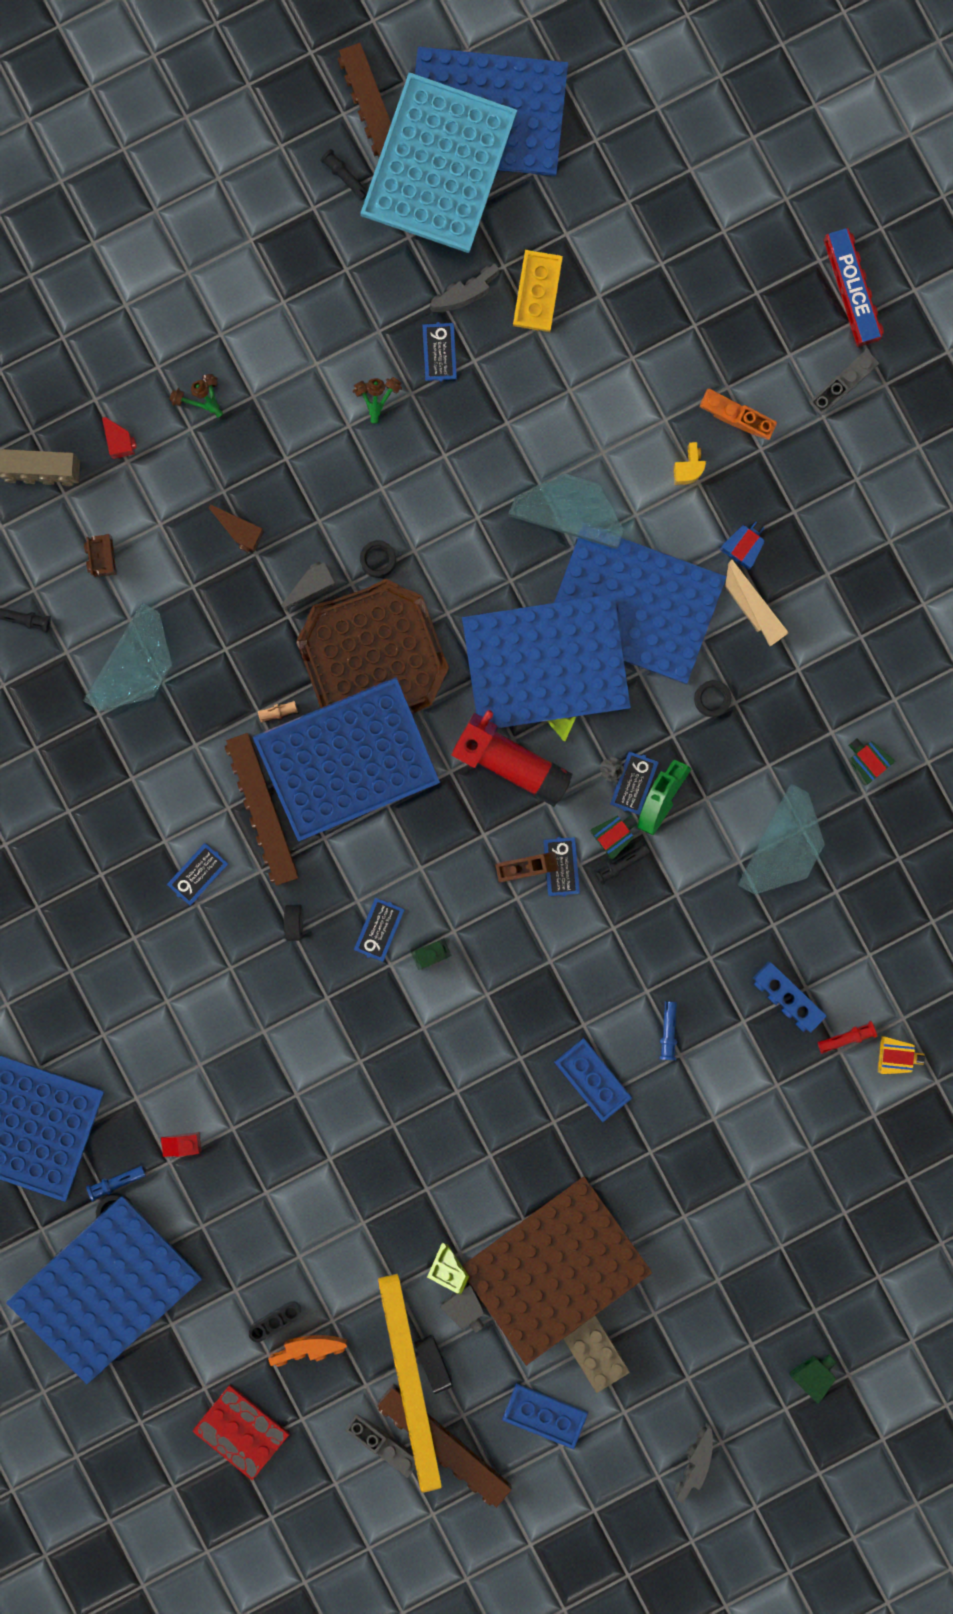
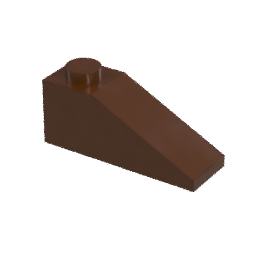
[209,504,264,553]
[495,852,559,882]

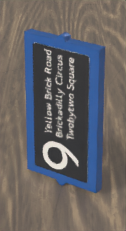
[423,322,457,382]
[610,752,658,815]
[543,837,580,897]
[167,843,228,906]
[354,897,405,962]

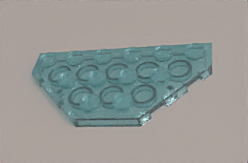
[509,473,624,549]
[83,603,173,711]
[737,784,825,894]

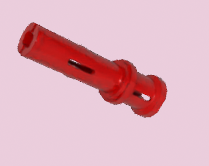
[817,1021,877,1054]

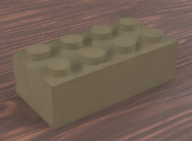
[0,449,80,486]
[564,1315,630,1393]

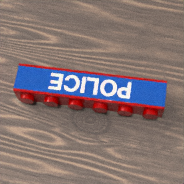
[823,228,884,347]

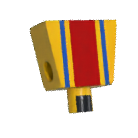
[878,1036,925,1074]

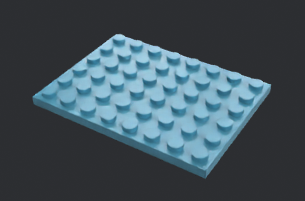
[360,72,517,253]

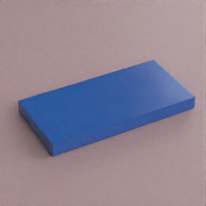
[554,1038,632,1122]
[502,1383,588,1449]

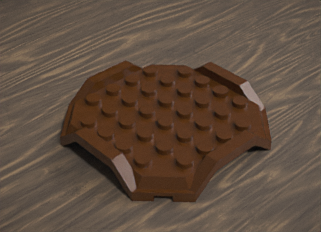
[296,579,449,714]

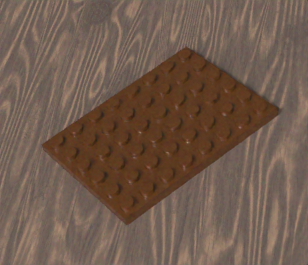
[462,1177,653,1366]

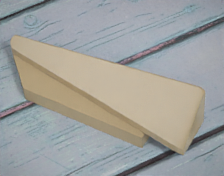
[725,560,788,646]

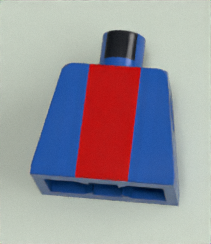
[719,522,765,571]

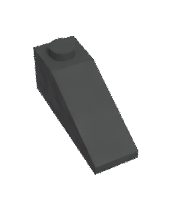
[281,562,336,611]

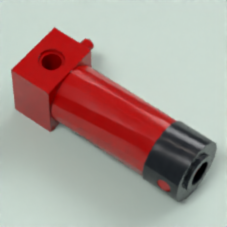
[451,710,573,807]

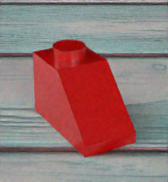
[102,417,137,459]
[161,1132,202,1157]

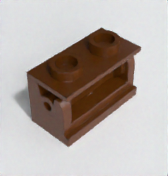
[84,534,117,577]

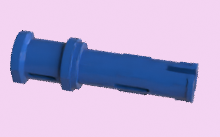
[659,1001,677,1060]
[86,1166,146,1202]

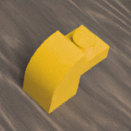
[673,442,706,485]

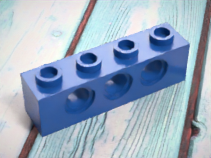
[753,962,826,1033]

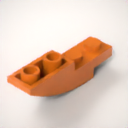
[699,389,777,440]
[268,1335,348,1367]

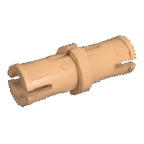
[258,701,298,723]

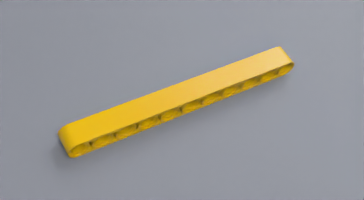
[378,1274,441,1493]

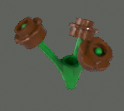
[170,374,223,418]
[352,377,402,423]

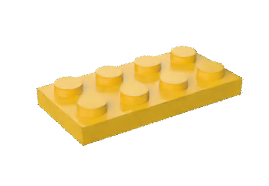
[513,250,563,332]

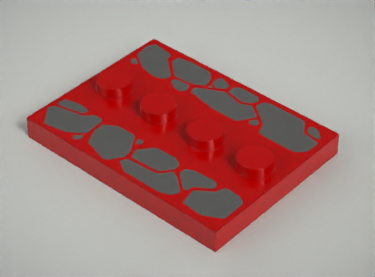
[192,1384,290,1480]

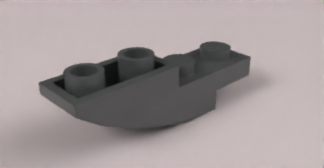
[430,264,499,312]
[809,349,879,416]
[345,1414,416,1478]
[674,1423,713,1503]

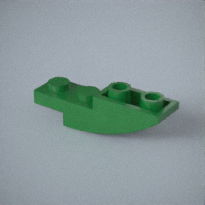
[637,760,691,835]

